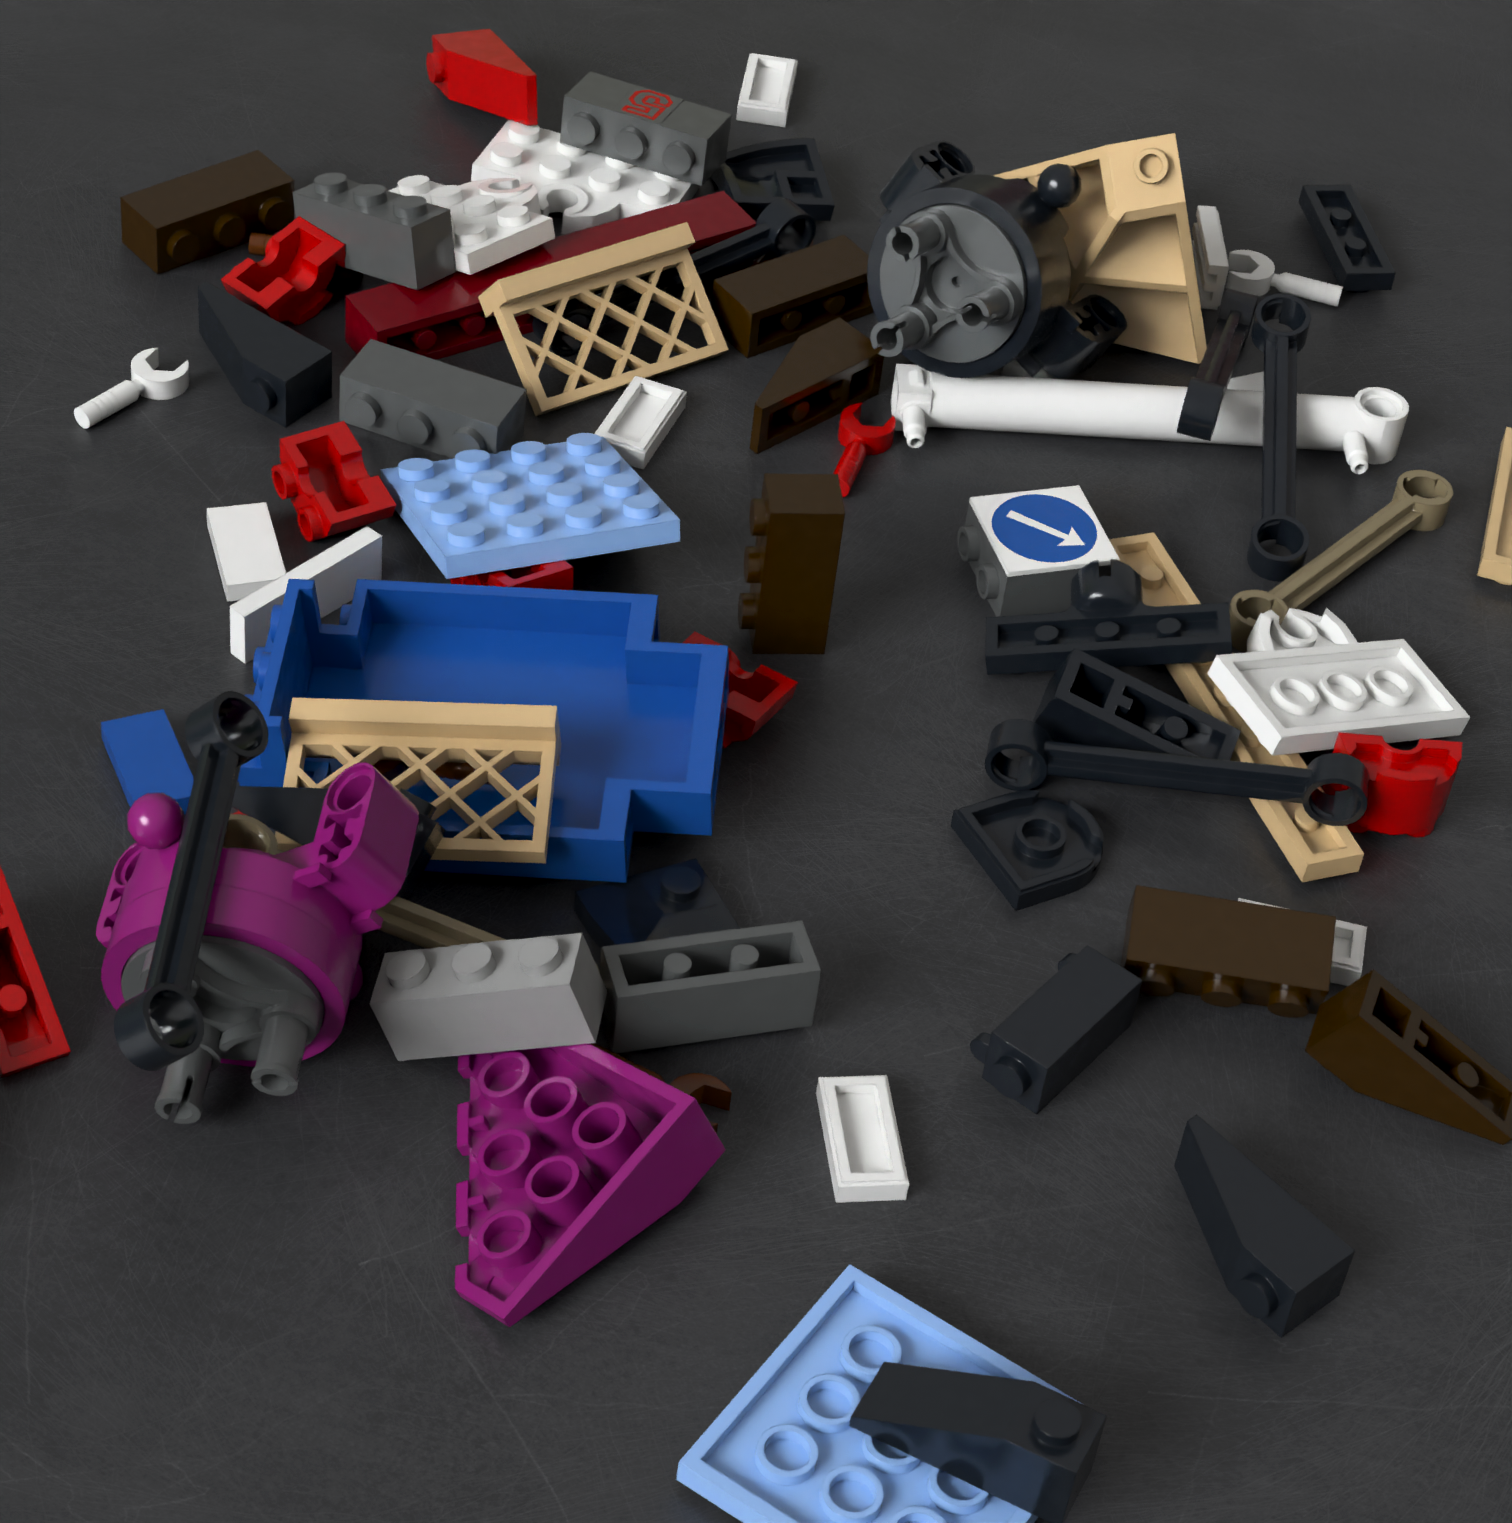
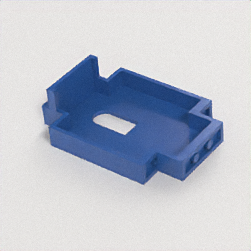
[237,579,729,883]

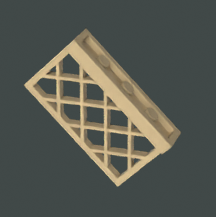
[478,222,729,416]
[275,697,561,864]

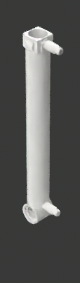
[890,363,1409,474]

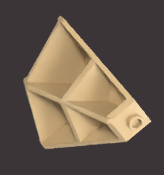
[993,133,1207,364]

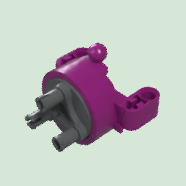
[96,762,419,1124]

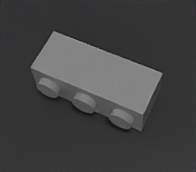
[370,933,607,1061]

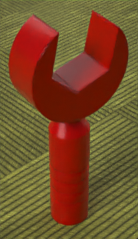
[833,403,896,497]

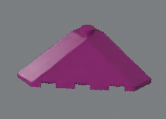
[455,1044,726,1327]

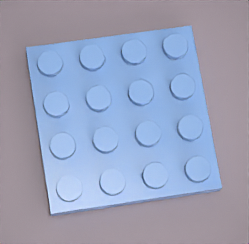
[380,433,680,579]
[676,1264,1082,1523]

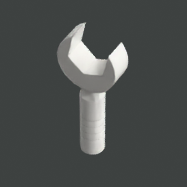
[1225,250,1343,307]
[74,348,189,429]

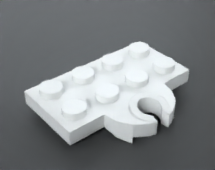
[471,120,700,234]
[389,175,555,275]
[1207,607,1470,756]

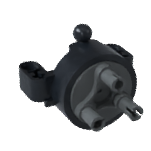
[867,141,1127,380]

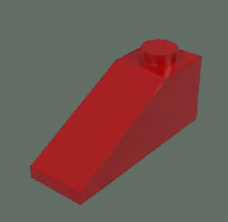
[426,28,538,126]
[0,865,71,1078]

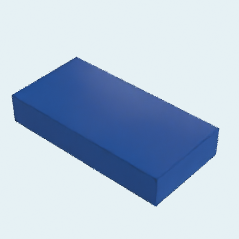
[101,709,194,814]

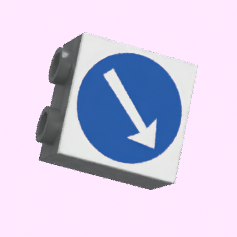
[957,485,1120,617]

